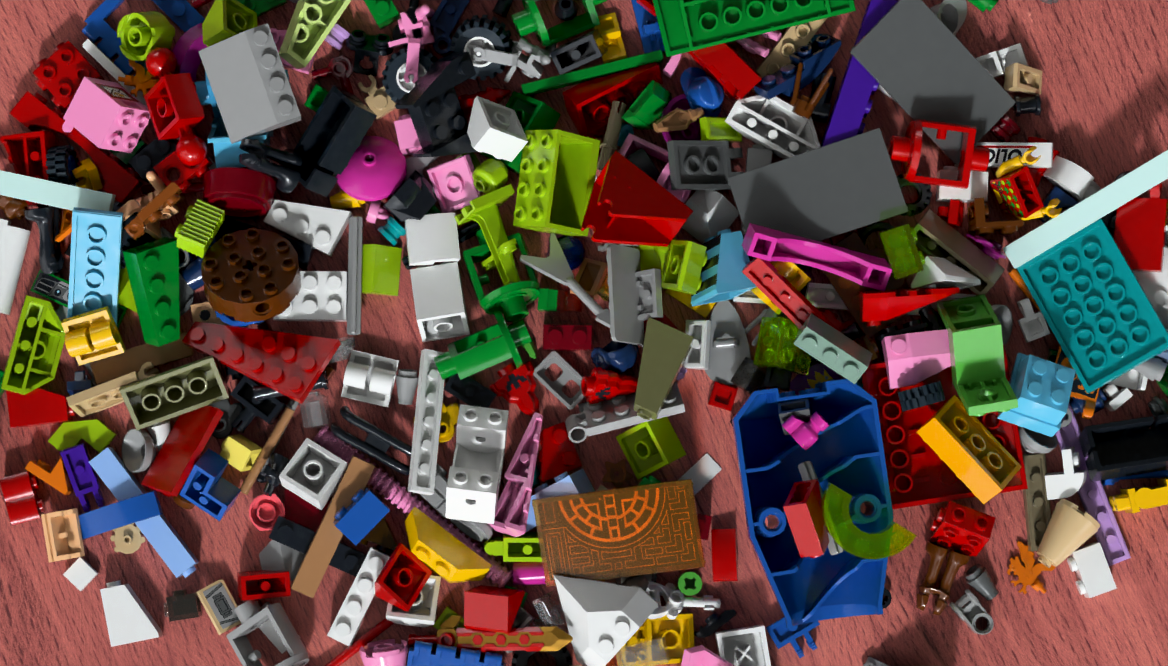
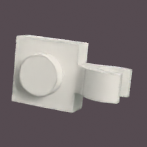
[1017,298,1050,343]

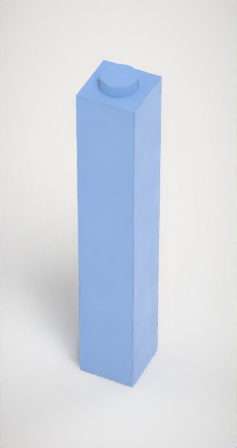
[89,447,199,578]

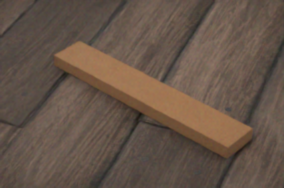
[290,455,375,598]

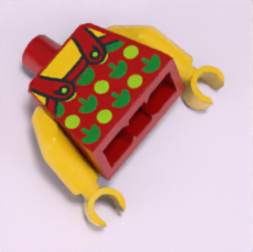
[990,146,1062,221]

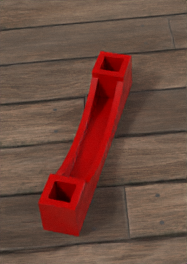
[9,91,143,204]

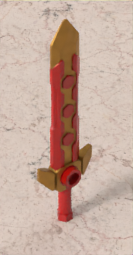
[408,615,573,656]

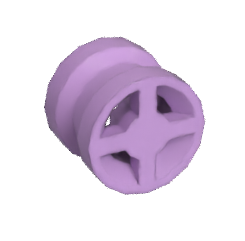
[325,23,351,51]

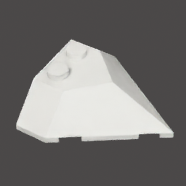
[553,574,659,666]

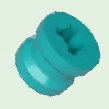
[377,216,406,246]

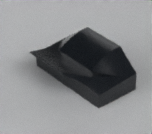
[383,170,437,222]

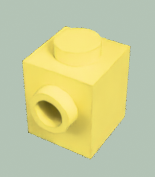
[220,434,263,472]

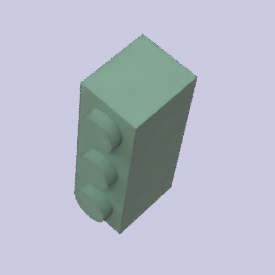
[793,313,873,384]

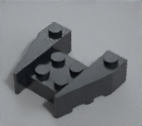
[395,52,478,157]

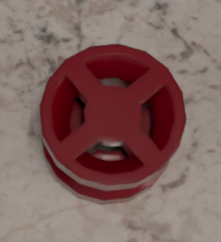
[990,115,1021,142]

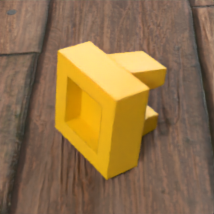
[72,158,103,191]

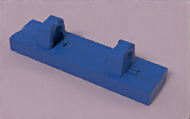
[631,0,665,54]

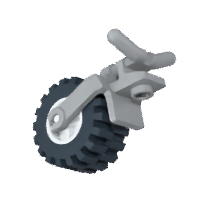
[450,14,557,83]

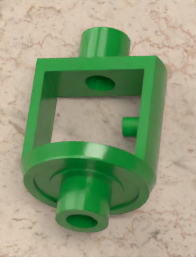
[511,0,608,46]
[463,229,540,322]
[433,311,532,380]

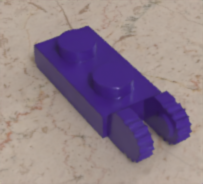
[60,443,105,513]

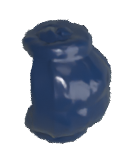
[591,341,639,374]

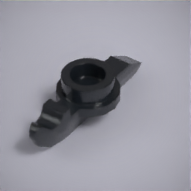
[694,609,737,638]

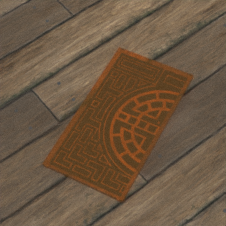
[532,479,706,587]

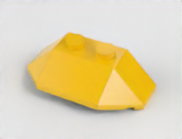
[404,506,492,583]

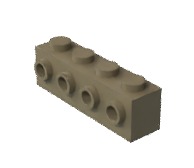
[906,209,1005,295]

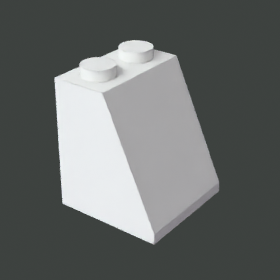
[410,262,470,342]

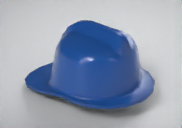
[680,67,724,118]

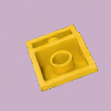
[617,613,695,666]

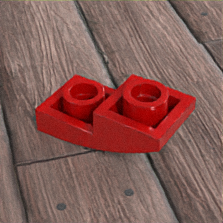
[711,528,738,582]

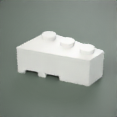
[264,200,353,257]

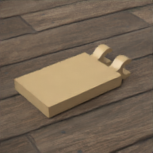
[66,362,160,418]

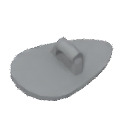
[705,300,751,385]

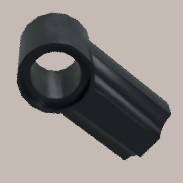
[808,73,836,123]

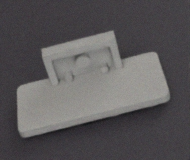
[606,244,663,345]

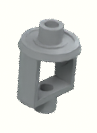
[226,599,309,666]

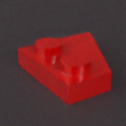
[538,422,582,484]

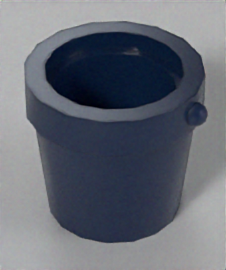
[181,256,204,290]

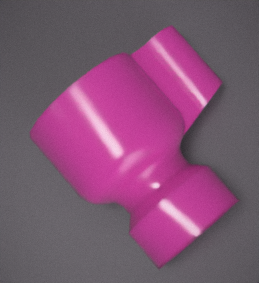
[782,411,830,451]

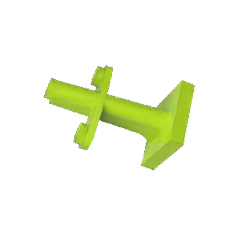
[454,184,521,286]

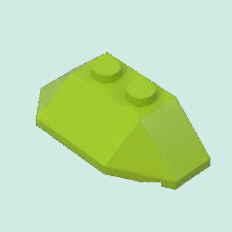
[1,295,65,395]

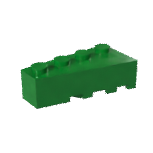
[122,237,180,347]

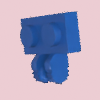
[766,617,820,658]

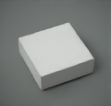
[63,557,99,591]

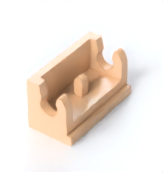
[41,508,85,562]

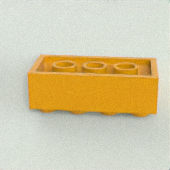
[917,395,1022,504]

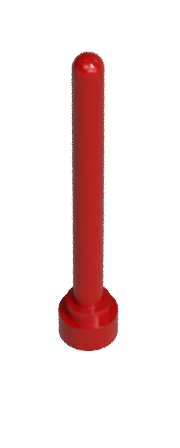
[325,618,394,666]

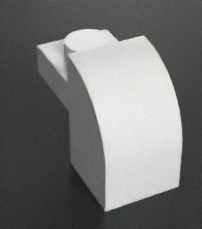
[1043,155,1101,202]
[1045,447,1087,500]

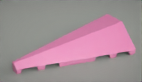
[489,412,543,537]

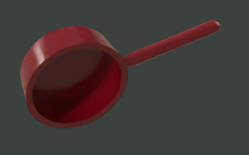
[141,167,276,219]

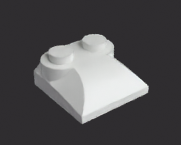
[386,575,441,627]

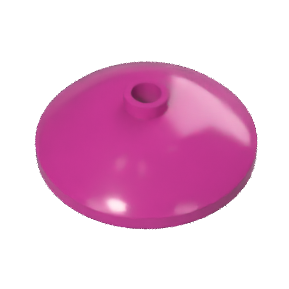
[336,136,407,201]

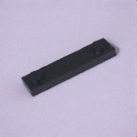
[269,515,367,577]

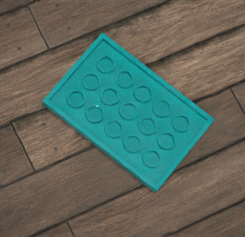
[1017,219,1168,394]

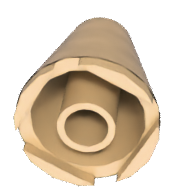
[1036,498,1100,568]

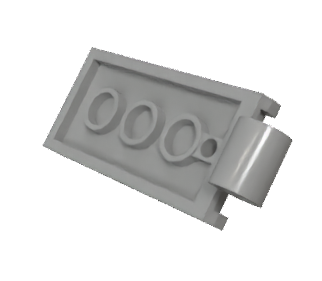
[565,380,685,443]

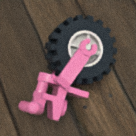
[382,5,438,103]

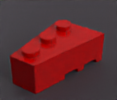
[688,43,762,101]
[0,131,56,208]

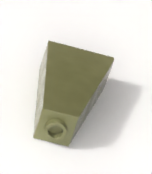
[634,317,694,420]

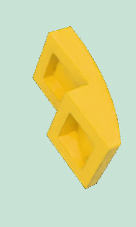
[594,12,627,64]

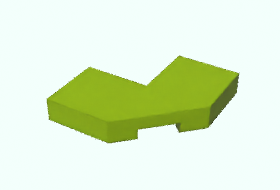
[48,419,117,453]

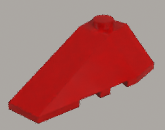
[562,62,663,139]
[859,286,959,326]

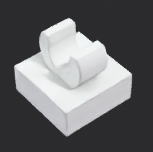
[1103,383,1133,411]

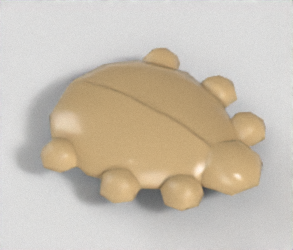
[110,523,145,554]

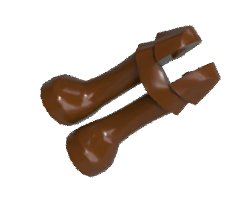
[916,541,971,615]

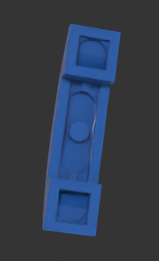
[78,491,163,540]

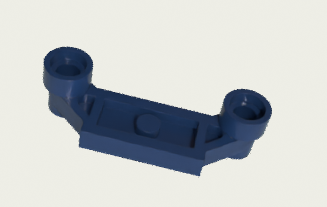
[430,0,471,55]

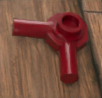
[311,55,354,94]

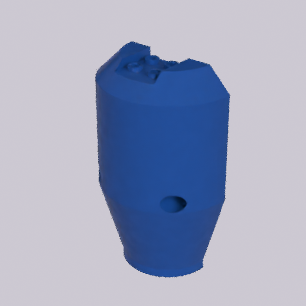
[732,379,893,628]

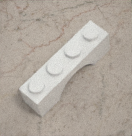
[327,547,391,646]

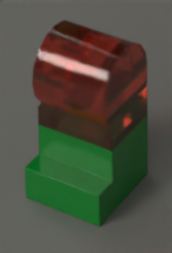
[538,288,583,312]

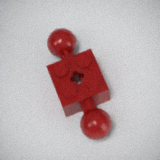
[144,47,207,166]

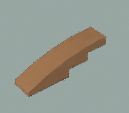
[90,332,194,385]

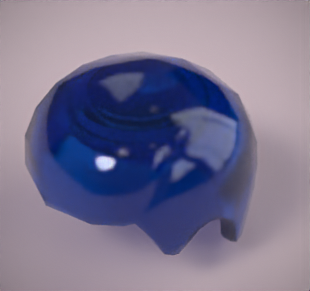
[546,236,585,271]

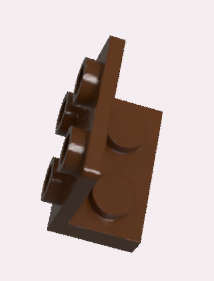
[967,198,1024,236]

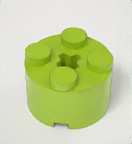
[117,11,175,61]

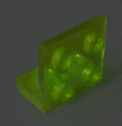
[879,224,925,280]
[754,317,812,376]

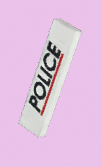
[955,142,1053,168]

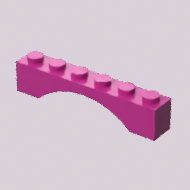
[742,223,892,291]

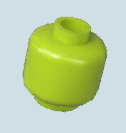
[472,159,508,194]

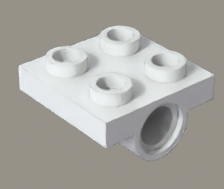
[341,350,400,408]

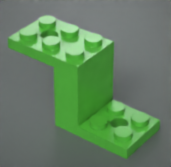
[937,294,1018,416]

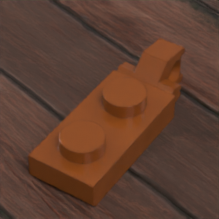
[124,182,182,240]

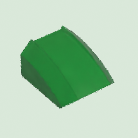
[621,80,672,130]

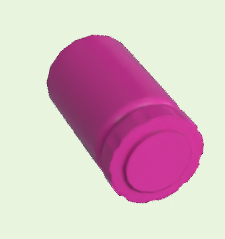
[513,562,555,585]

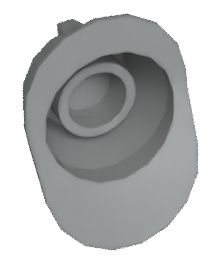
[930,0,967,36]

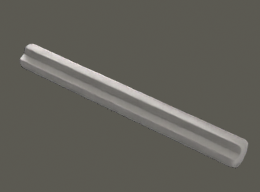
[347,216,363,335]

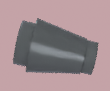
[964,564,999,601]

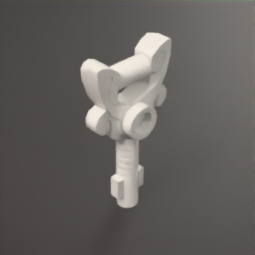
[646,581,721,619]

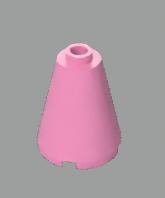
[359,639,408,666]

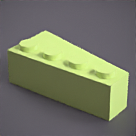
[279,0,351,69]

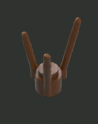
[789,62,834,119]

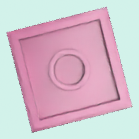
[427,154,484,213]

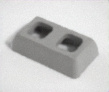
[533,351,585,410]

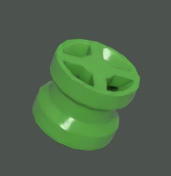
[677,571,702,596]

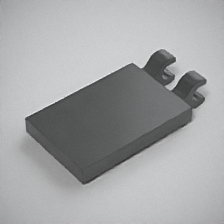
[667,140,744,190]

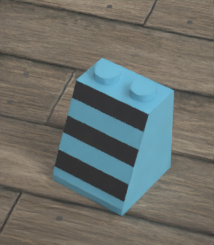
[691,229,757,307]

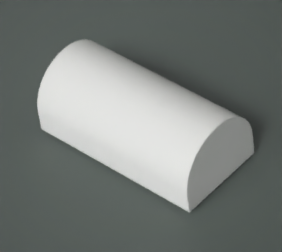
[683,320,711,370]

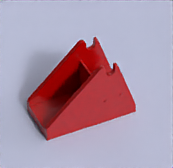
[581,151,693,247]

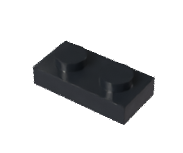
[444,374,497,408]

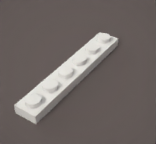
[408,349,445,495]

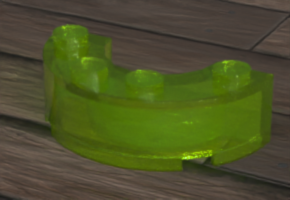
[821,482,917,559]

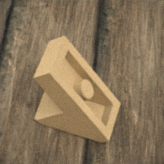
[1004,63,1042,95]

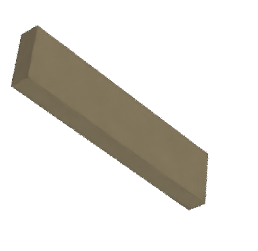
[1023,453,1051,551]

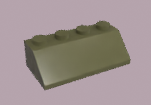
[119,355,229,430]

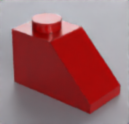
[237,570,291,601]

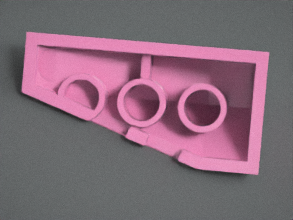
[881,329,951,389]

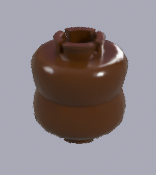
[0,195,30,220]

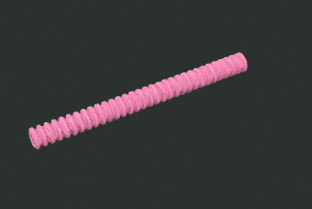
[313,425,513,588]

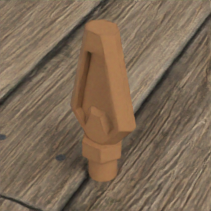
[653,107,704,133]

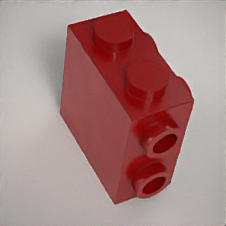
[32,40,105,109]
[930,501,996,557]

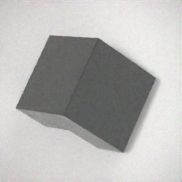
[778,398,812,435]

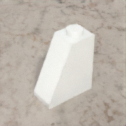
[100,580,163,647]

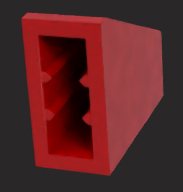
[6,388,76,428]
[783,479,829,558]

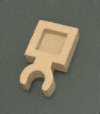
[358,75,396,120]

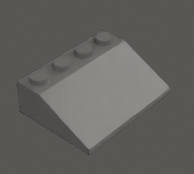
[198,23,301,144]

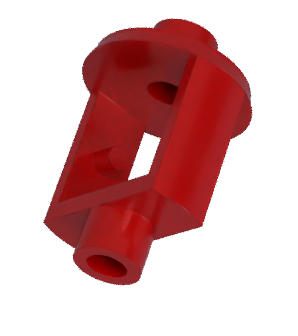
[888,119,990,189]

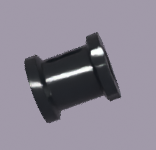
[1013,94,1041,117]

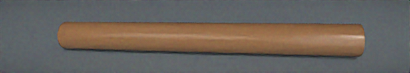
[240,406,295,495]

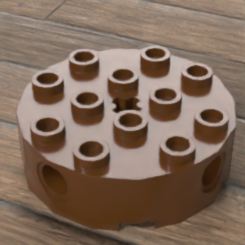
[201,228,301,322]

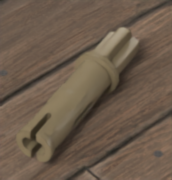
[597,101,627,171]

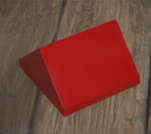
[375,543,432,612]
[464,585,525,634]

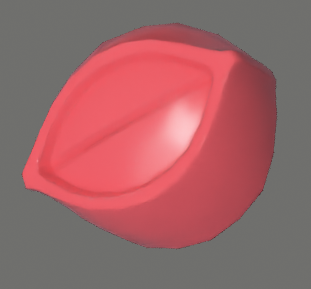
[249,493,285,531]

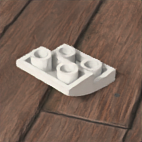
[405,213,461,266]

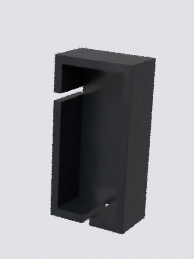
[295,85,377,197]
[1078,414,1168,482]

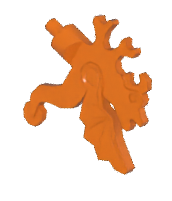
[118,59,160,97]
[1007,541,1056,594]

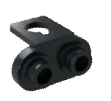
[346,30,394,76]

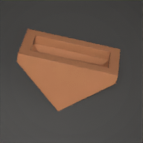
[570,257,607,300]

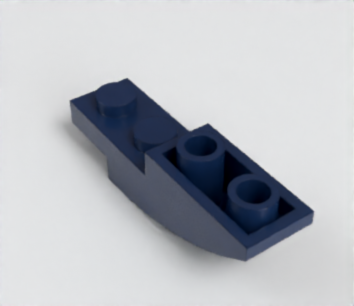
[754,34,842,100]

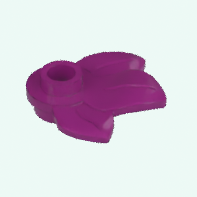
[966,234,1007,260]

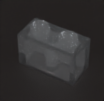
[300,391,332,429]
[616,636,670,666]

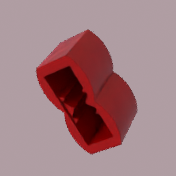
[0,471,46,526]

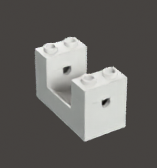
[445,404,509,524]

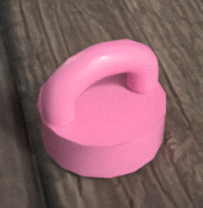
[366,200,390,224]

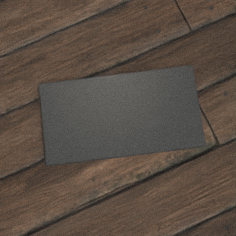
[850,0,1016,164]
[727,128,908,259]

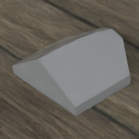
[259,540,306,581]

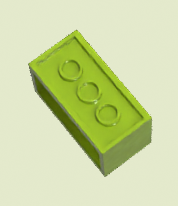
[513,129,600,236]

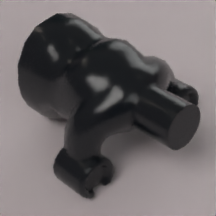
[256,453,290,496]

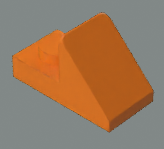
[25,457,73,495]

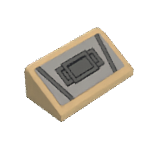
[196,579,241,635]

